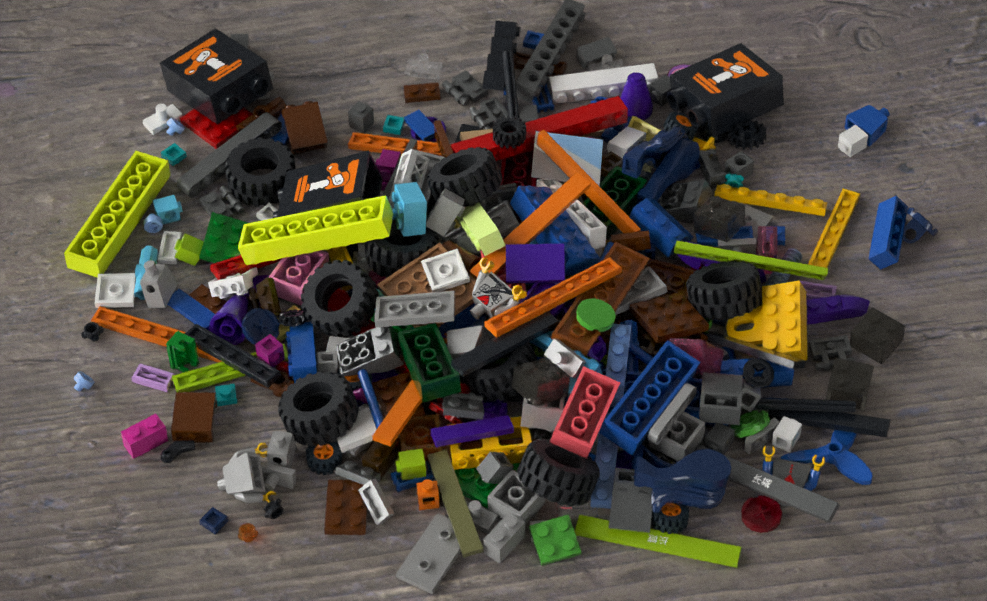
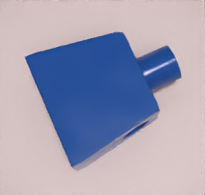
[845,105,890,147]

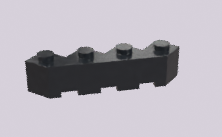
[482,21,521,91]

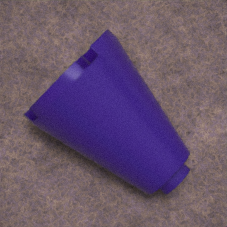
[620,72,653,120]
[209,295,248,345]

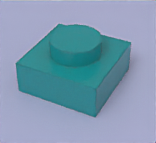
[383,115,405,135]
[161,143,187,166]
[215,383,237,406]

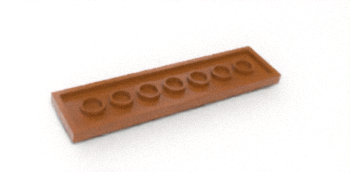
[551,242,650,356]

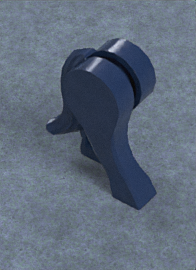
[622,127,700,205]
[631,445,731,513]

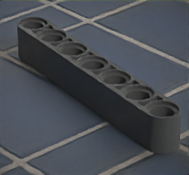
[176,112,282,198]

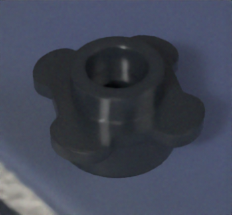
[81,322,104,342]
[263,499,284,519]

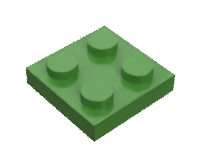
[529,514,581,566]

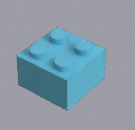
[392,182,427,237]

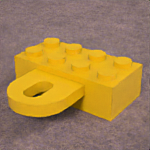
[726,281,808,361]

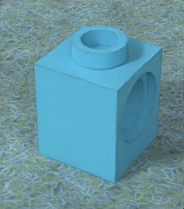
[153,195,183,224]

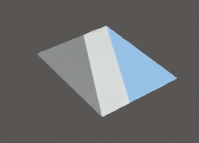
[531,131,603,185]

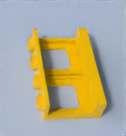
[447,417,532,470]

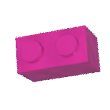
[121,414,168,459]

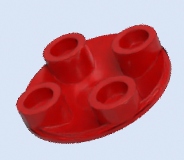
[428,402,464,424]

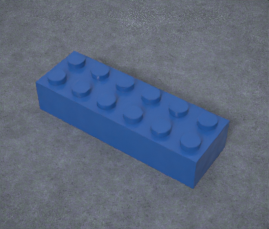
[510,185,600,276]
[599,340,701,455]

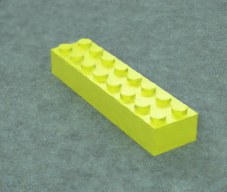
[64,151,171,278]
[238,195,393,265]

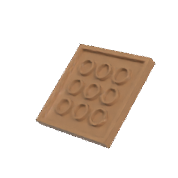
[377,243,476,328]

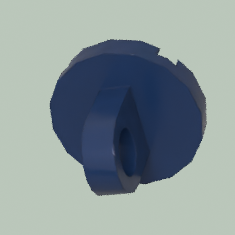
[902,207,938,244]
[241,308,280,345]

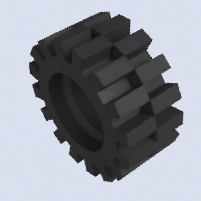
[493,116,526,149]

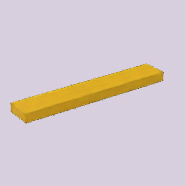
[808,188,860,268]

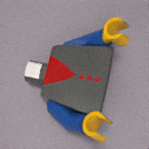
[762,446,825,507]

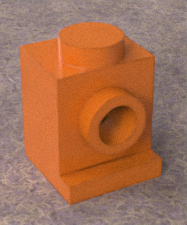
[417,479,440,510]

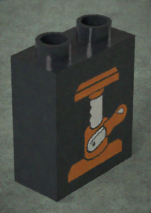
[160,28,274,125]
[667,43,784,137]
[273,150,383,218]

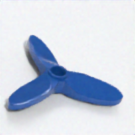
[780,430,872,485]

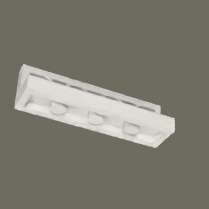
[388,149,430,208]

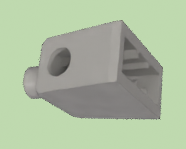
[140,260,178,308]
[447,325,489,359]
[267,431,297,469]

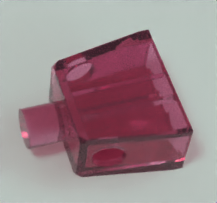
[756,226,778,274]

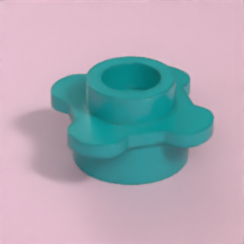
[725,174,744,188]

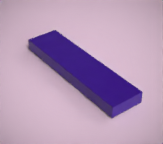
[431,415,514,447]

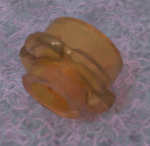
[238,523,258,543]

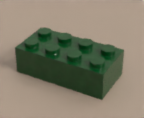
[582,166,647,241]
[398,323,461,402]

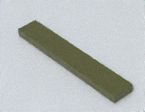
[427,449,483,558]

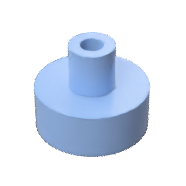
[166,117,185,136]
[143,213,163,233]
[74,371,95,392]

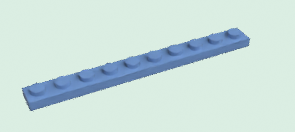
[591,324,631,509]

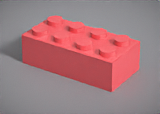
[550,366,620,459]

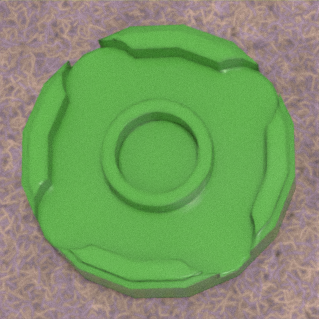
[576,298,616,332]
[730,410,770,438]

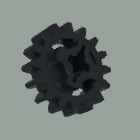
[727,120,767,150]

